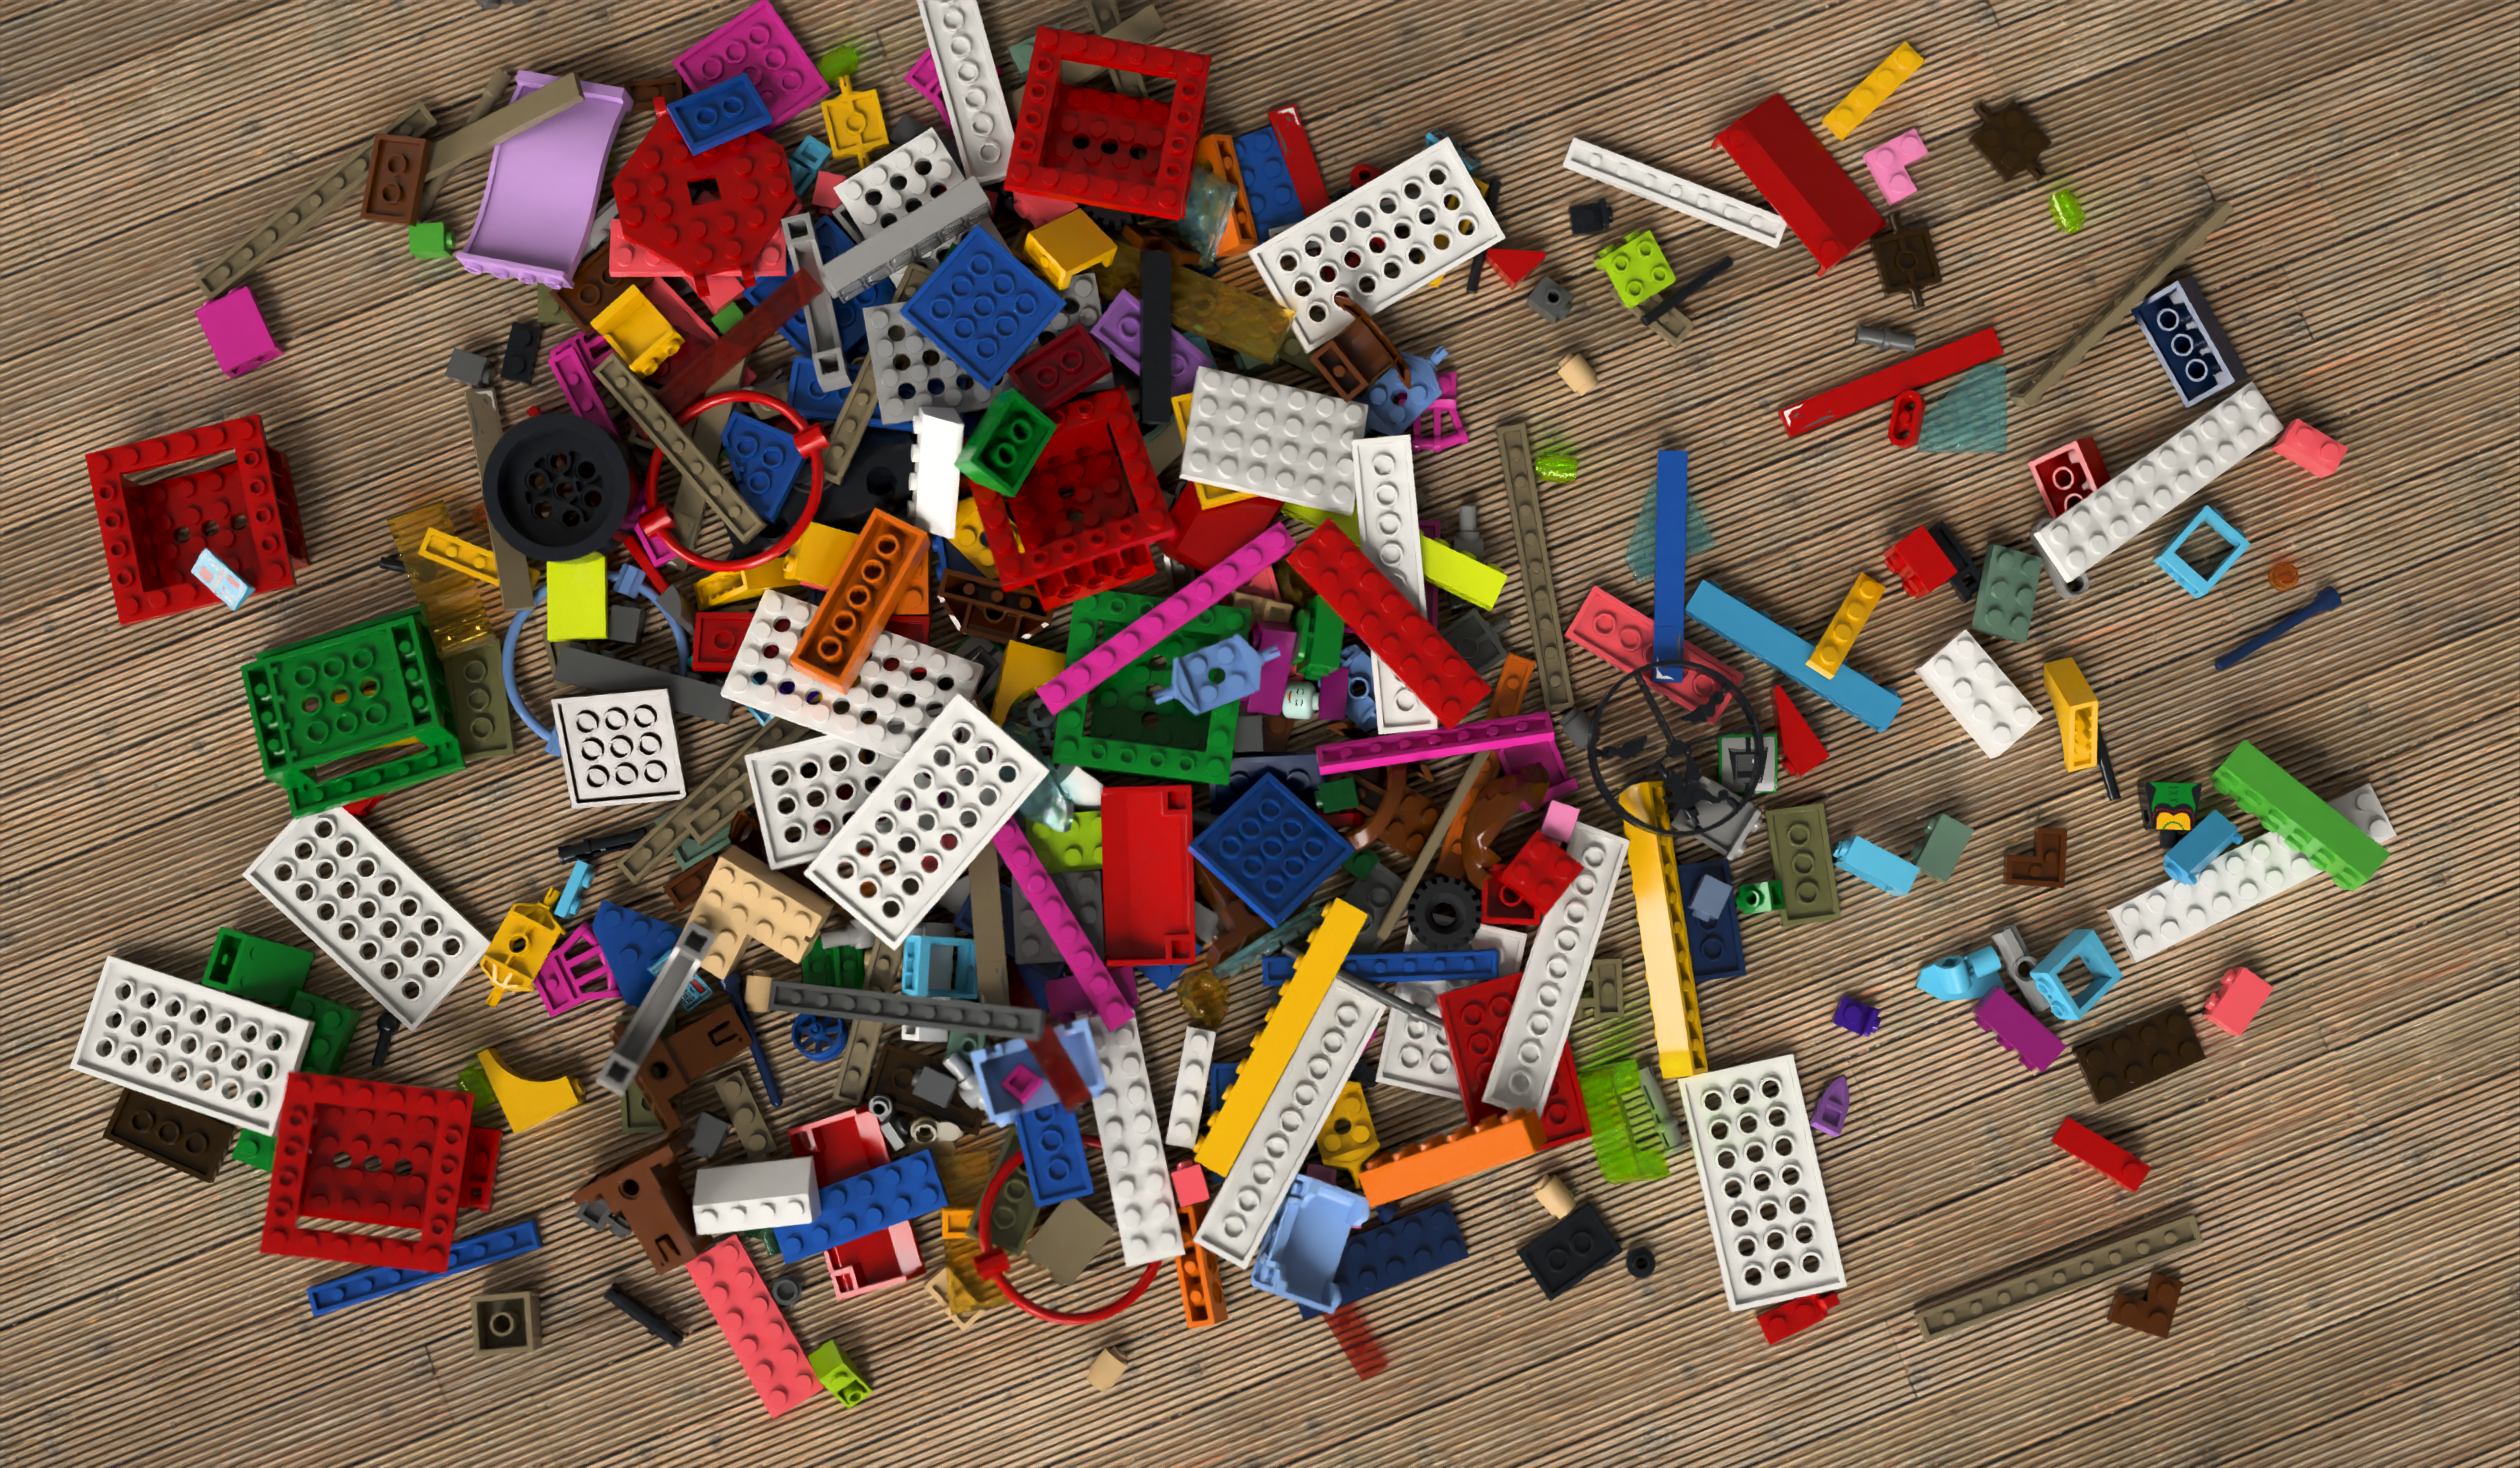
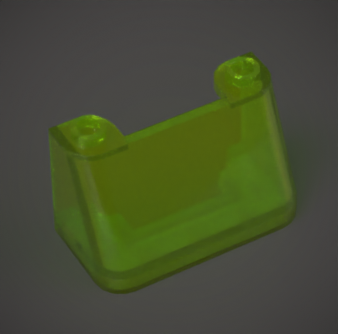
[1577,1057,1671,1185]

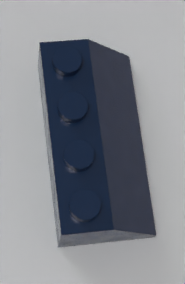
[2131,275,2248,409]

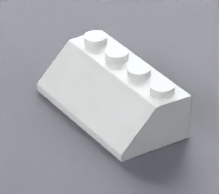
[907,406,964,538]
[693,1156,822,1235]

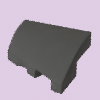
[656,584,699,636]

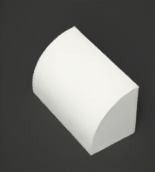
[1046,764,1107,812]

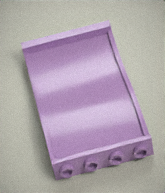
[456,70,634,290]

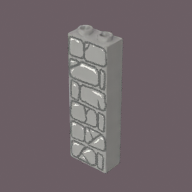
[821,175,993,304]

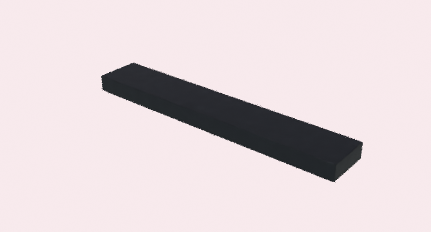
[1139,250,1171,426]

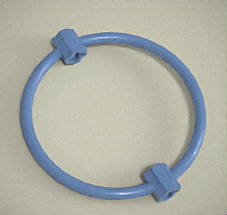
[502,563,690,758]

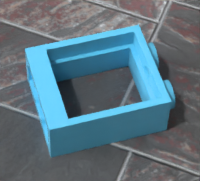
[2153,505,2251,599]
[1832,835,1920,896]
[2030,929,2123,1020]
[901,935,978,999]

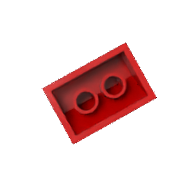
[2028,436,2111,519]

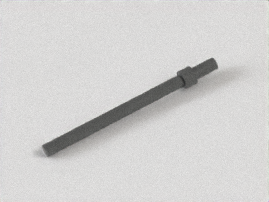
[1281,942,1444,1031]

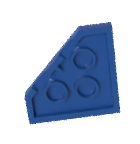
[721,411,807,523]
[591,899,684,1008]

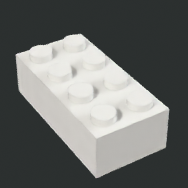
[1914,629,2043,759]

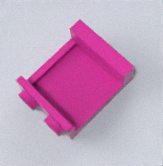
[195,286,285,378]
[1494,740,1579,811]

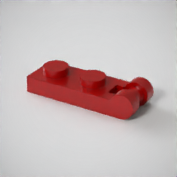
[459,1126,503,1212]

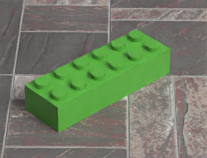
[2209,739,2391,892]

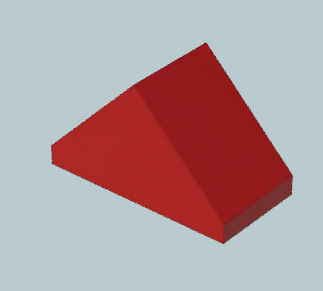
[1485,248,1545,291]

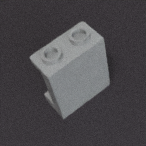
[1670,772,1763,861]

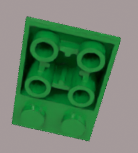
[202,927,316,1008]

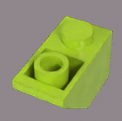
[808,1339,873,1409]

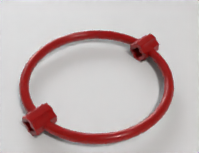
[638,390,831,572]
[972,1134,1162,1325]

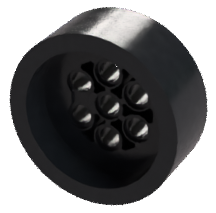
[482,413,644,564]

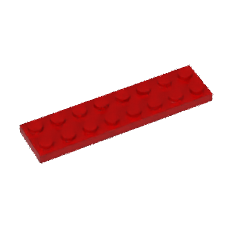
[1285,518,1492,731]
[692,612,931,676]

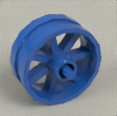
[791,1014,848,1062]

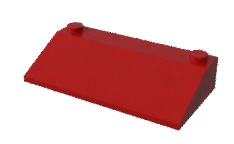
[1711,93,1887,278]
[1155,480,1285,573]
[1100,785,1196,967]
[787,1105,927,1300]

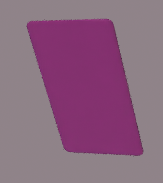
[1318,668,1349,720]

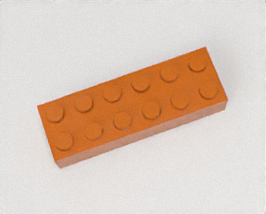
[789,508,931,695]
[1358,1105,1547,1208]

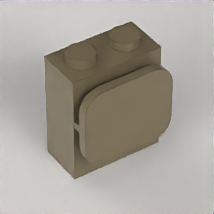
[1024,1197,1116,1287]

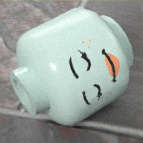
[1281,681,1320,719]

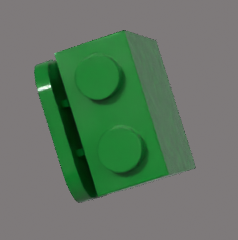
[1290,595,1345,681]

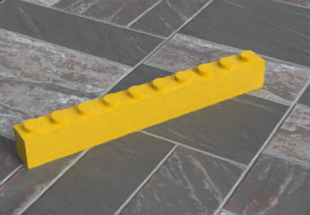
[1618,781,1708,1079]
[1193,898,1369,1178]

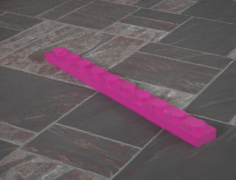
[1036,521,1297,716]

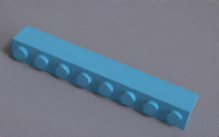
[1684,579,1904,733]

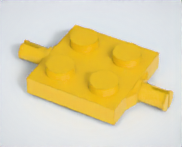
[820,75,890,171]

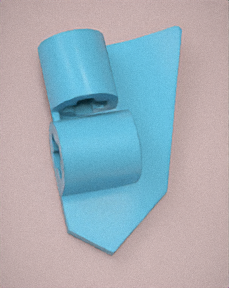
[1915,945,2008,1001]

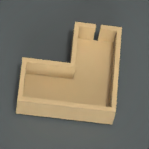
[678,845,834,981]

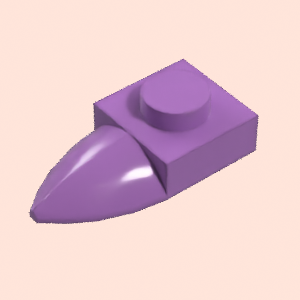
[1810,1076,1849,1137]

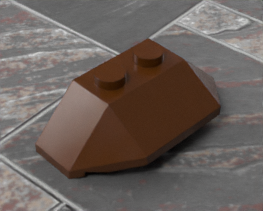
[937,568,1055,645]

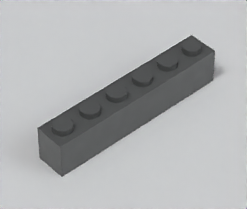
[553,642,735,725]

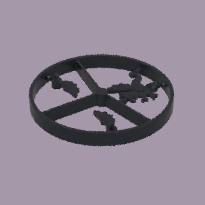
[1587,660,1764,837]

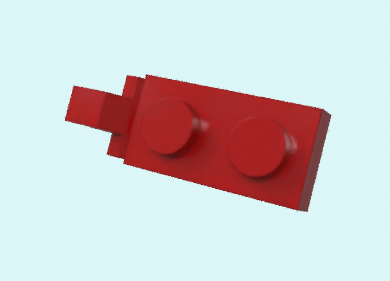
[1756,1290,1840,1345]

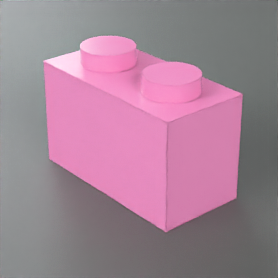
[1537,800,1580,847]

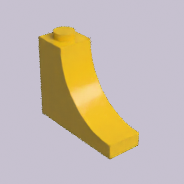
[693,557,802,612]
[990,640,1066,727]
[2043,657,2098,772]
[477,1048,585,1134]

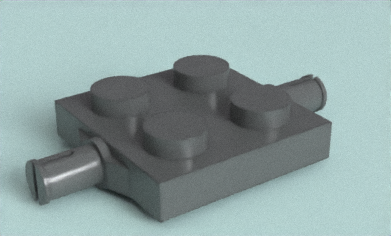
[1439,608,1512,676]

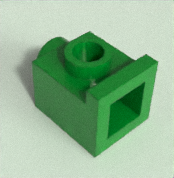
[1736,880,1785,915]

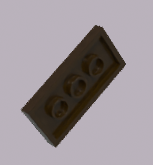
[2072,1004,2206,1105]
[866,1042,986,1136]
[102,1087,238,1183]

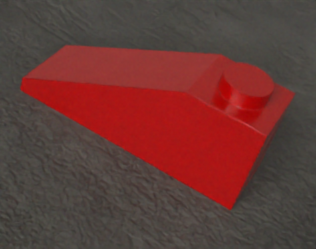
[1769,684,1830,778]
[2051,1117,2151,1192]

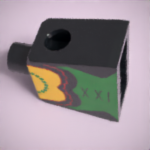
[2137,782,2202,848]

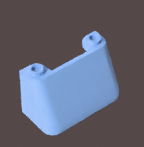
[970,1018,1107,1126]
[1251,1174,1370,1315]

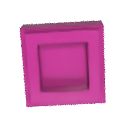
[1000,1062,1044,1105]

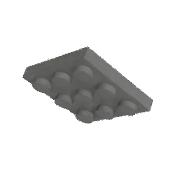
[1011,871,1105,965]

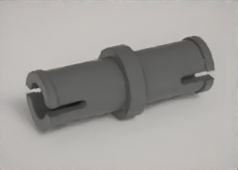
[1854,324,1916,353]

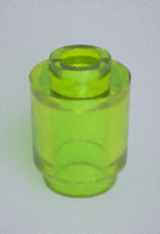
[816,44,860,84]
[2047,189,2087,235]
[1534,452,1578,484]
[455,1066,497,1112]

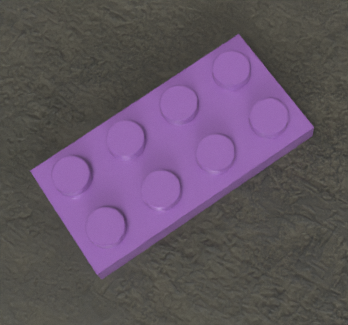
[1088,288,1214,398]

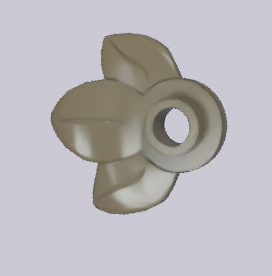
[908,1116,963,1161]

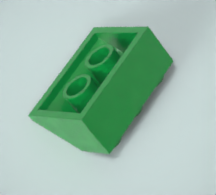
[953,389,1058,497]

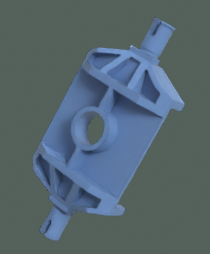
[1353,346,1449,437]
[1153,634,1281,716]
[1317,644,1405,733]

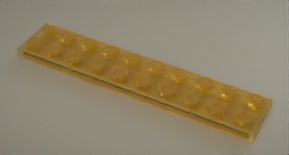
[1010,218,1296,365]

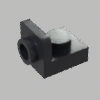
[1568,198,1613,238]

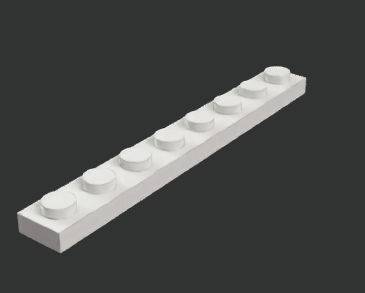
[1562,138,1787,249]

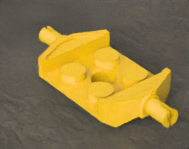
[945,497,1033,587]
[479,887,567,1008]
[1316,1081,1381,1189]

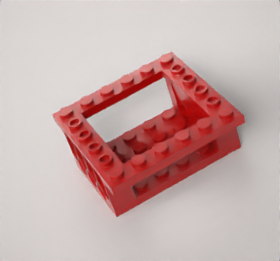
[1004,26,1212,221]
[962,385,1176,611]
[85,414,311,626]
[259,1070,475,1273]

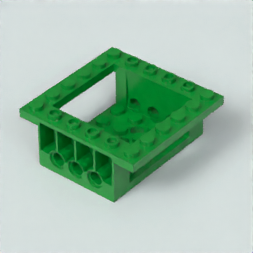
[1052,591,1252,786]
[240,604,467,820]

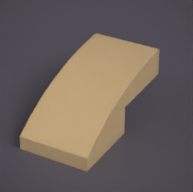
[1228,590,1293,626]
[923,1264,986,1332]

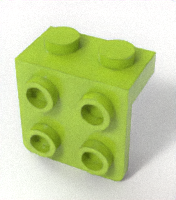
[1593,229,1676,308]

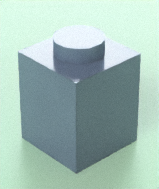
[1687,874,1733,922]

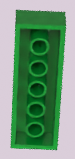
[231,990,363,1173]

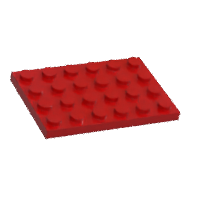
[1436,970,1593,1153]

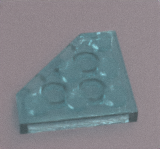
[1176,162,1239,268]
[1918,366,2007,453]
[1624,478,1717,584]
[999,720,1074,833]
[1212,904,1322,980]

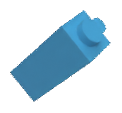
[2163,809,2243,886]

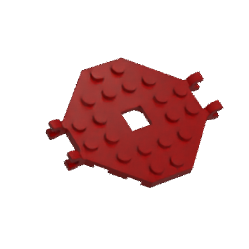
[612,86,797,298]

